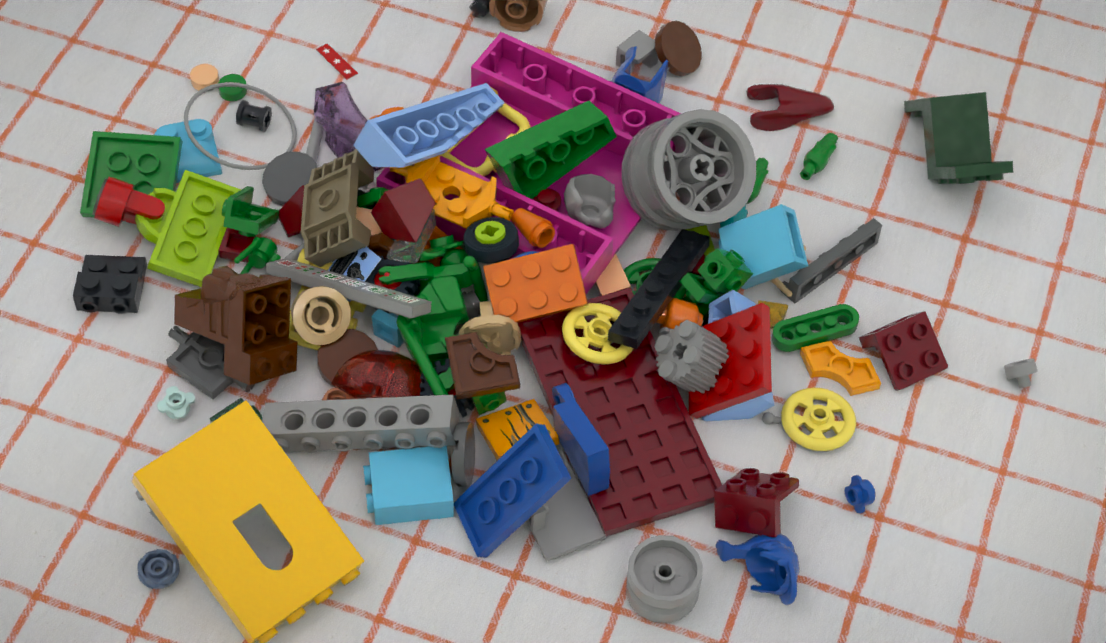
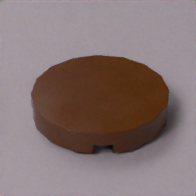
[655,21,702,76]
[317,329,380,390]

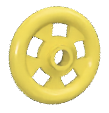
[562,303,633,365]
[781,388,856,451]

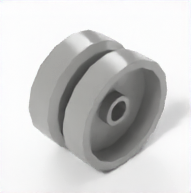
[626,535,703,623]

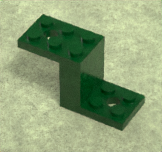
[904,92,1014,184]

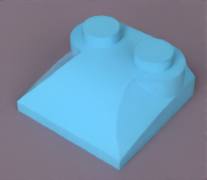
[154,119,222,183]

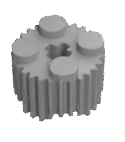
[655,320,729,394]

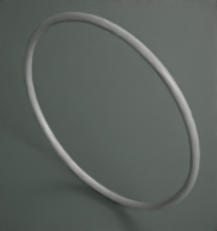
[184,82,296,170]

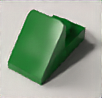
[680,272,725,320]

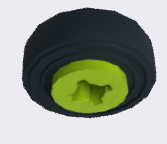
[464,217,519,264]

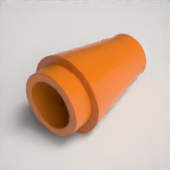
[511,208,555,248]

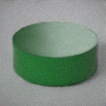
[218,74,247,101]

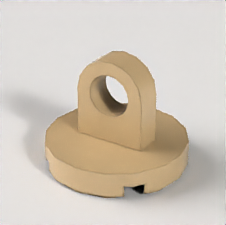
[459,301,521,355]

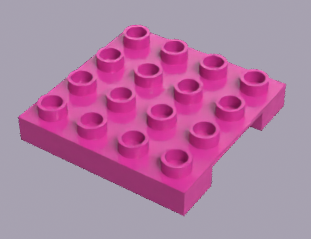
[376,32,681,295]

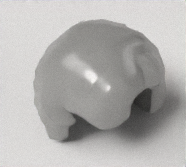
[564,174,616,229]

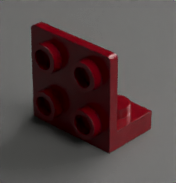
[858,311,948,391]

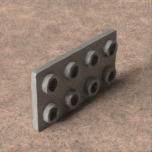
[495,445,606,561]

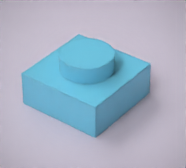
[371,309,404,348]

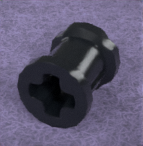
[236,100,272,132]

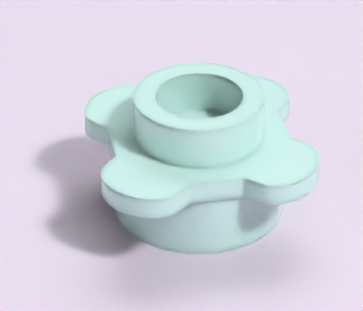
[157,386,195,419]

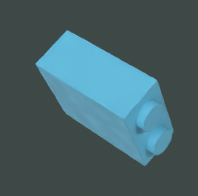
[718,204,808,289]
[363,446,454,525]

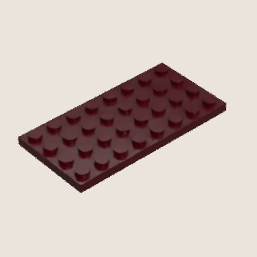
[517,288,722,537]

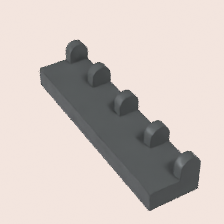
[780,218,882,304]

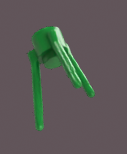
[234,237,281,274]

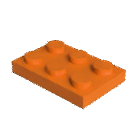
[483,244,588,323]

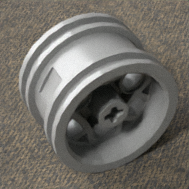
[622,109,756,231]

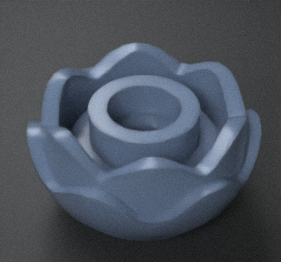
[137,549,180,589]

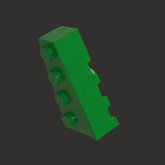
[485,101,617,199]

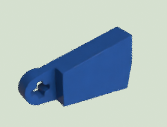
[552,383,610,496]

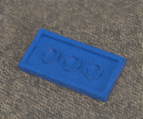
[454,423,572,558]

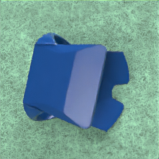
[611,46,669,103]

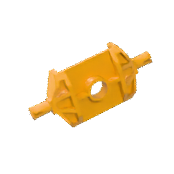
[390,155,514,229]

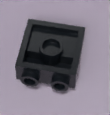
[73,255,147,314]

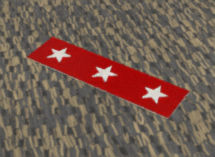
[316,43,358,80]

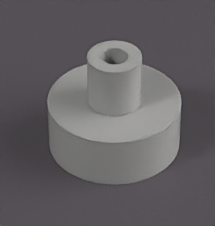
[1004,359,1038,388]

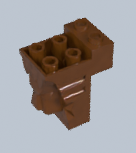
[174,266,298,385]

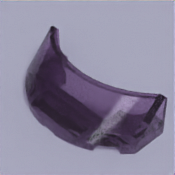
[313,82,385,171]

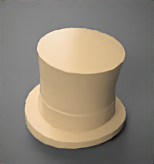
[291,286,351,345]

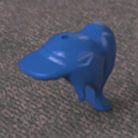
[715,533,800,606]

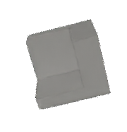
[616,30,658,69]

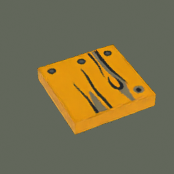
[476,399,559,460]

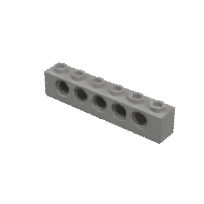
[262,395,460,453]

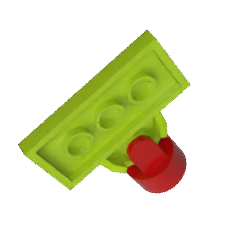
[92,170,241,287]

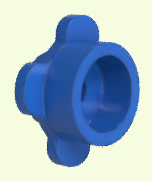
[844,475,875,514]

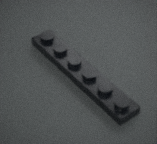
[608,229,710,349]

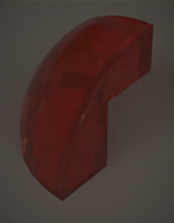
[331,350,421,398]

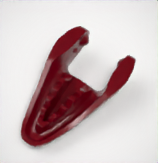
[746,84,834,131]

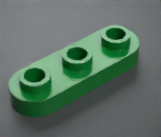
[772,304,859,352]

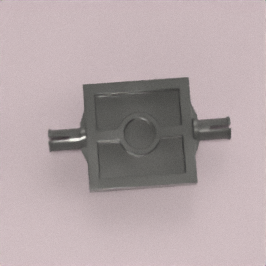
[166,326,255,399]

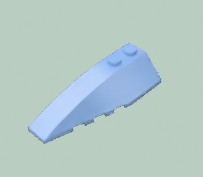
[353,83,504,168]

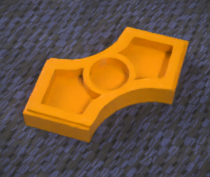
[800,341,881,396]

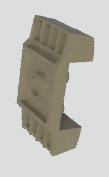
[301,149,374,267]

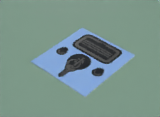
[328,247,381,302]

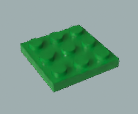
[80,131,182,218]

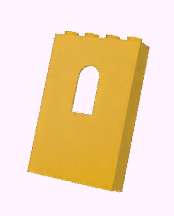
[132,400,364,643]

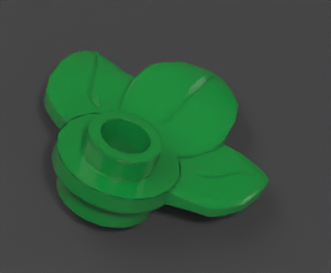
[404,235,463,261]

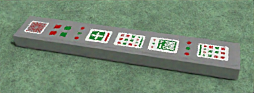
[266,258,432,318]

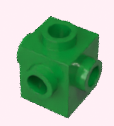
[698,248,753,294]

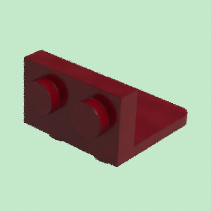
[714,468,799,537]

